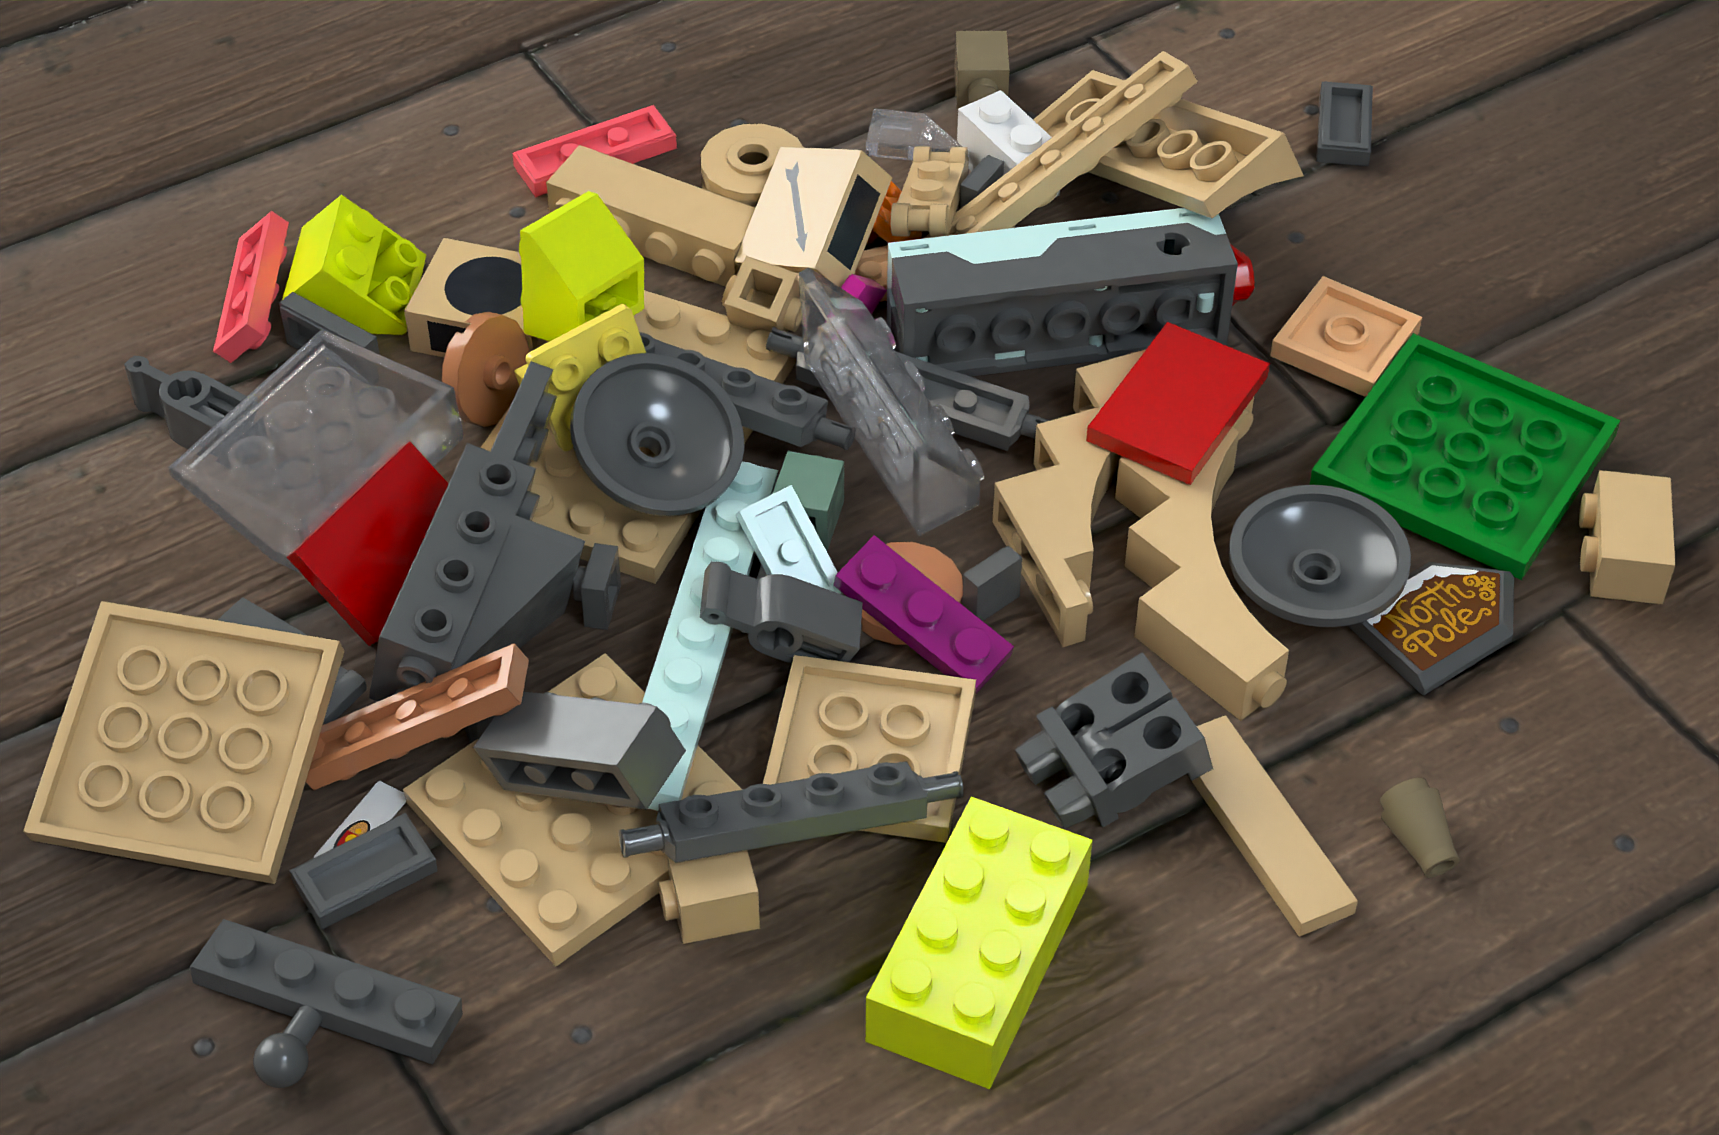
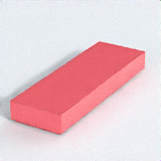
[513,105,677,198]

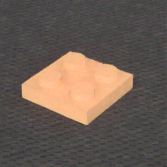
[1270,276,1422,397]

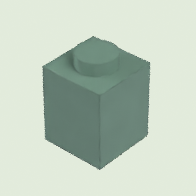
[773,451,844,551]

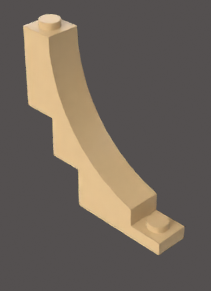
[993,334,1200,647]
[1115,397,1289,721]

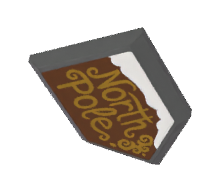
[1347,562,1514,696]

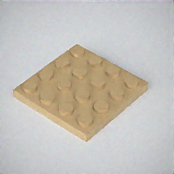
[23,601,344,884]
[403,653,742,967]

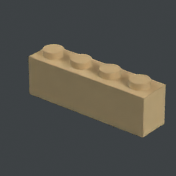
[546,145,756,287]

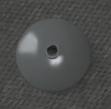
[570,353,744,516]
[1229,485,1411,627]

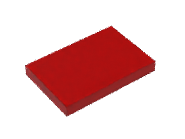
[1086,322,1270,485]
[286,441,449,646]

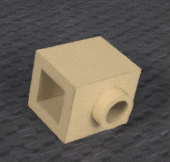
[722,255,806,332]

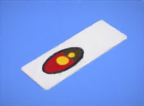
[314,781,406,858]

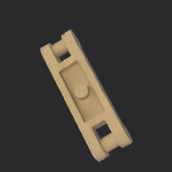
[891,146,969,237]

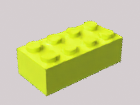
[865,796,1093,1089]

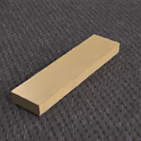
[1192,715,1358,937]

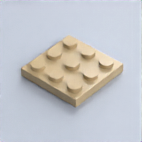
[763,655,976,843]

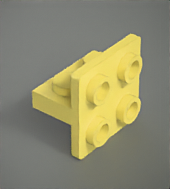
[514,304,646,451]

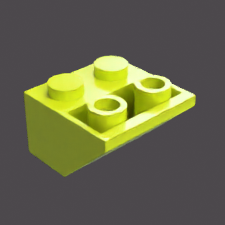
[519,191,644,342]
[282,194,426,335]

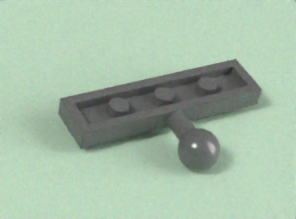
[190,919,463,1088]

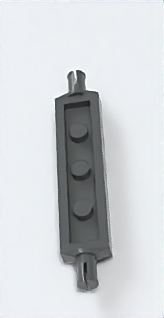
[766,326,1050,451]
[639,332,856,450]
[619,761,963,863]

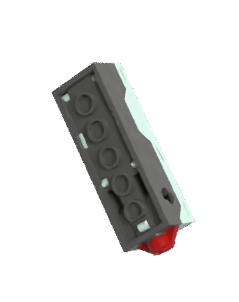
[887,208,1255,377]

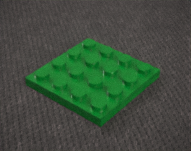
[1309,333,1621,580]

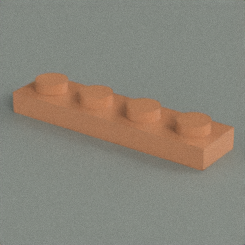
[306,643,529,790]

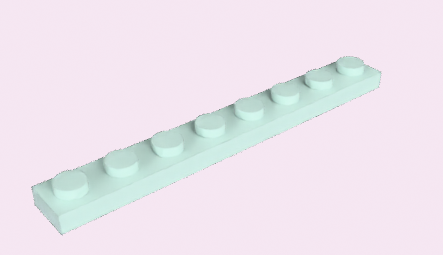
[642,462,778,811]

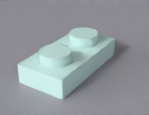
[736,485,843,595]

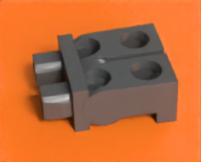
[1015,652,1213,829]

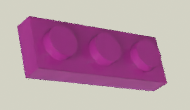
[833,535,1014,694]

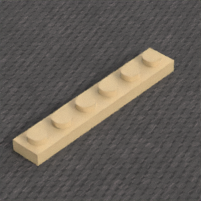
[923,51,1198,239]

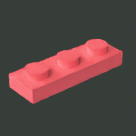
[213,211,289,363]

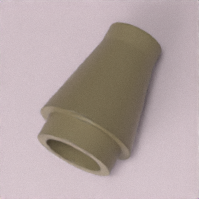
[1380,778,1460,878]

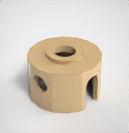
[701,124,804,207]

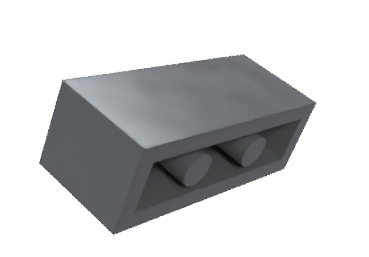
[473,691,686,810]

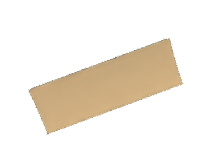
[1033,70,1304,219]

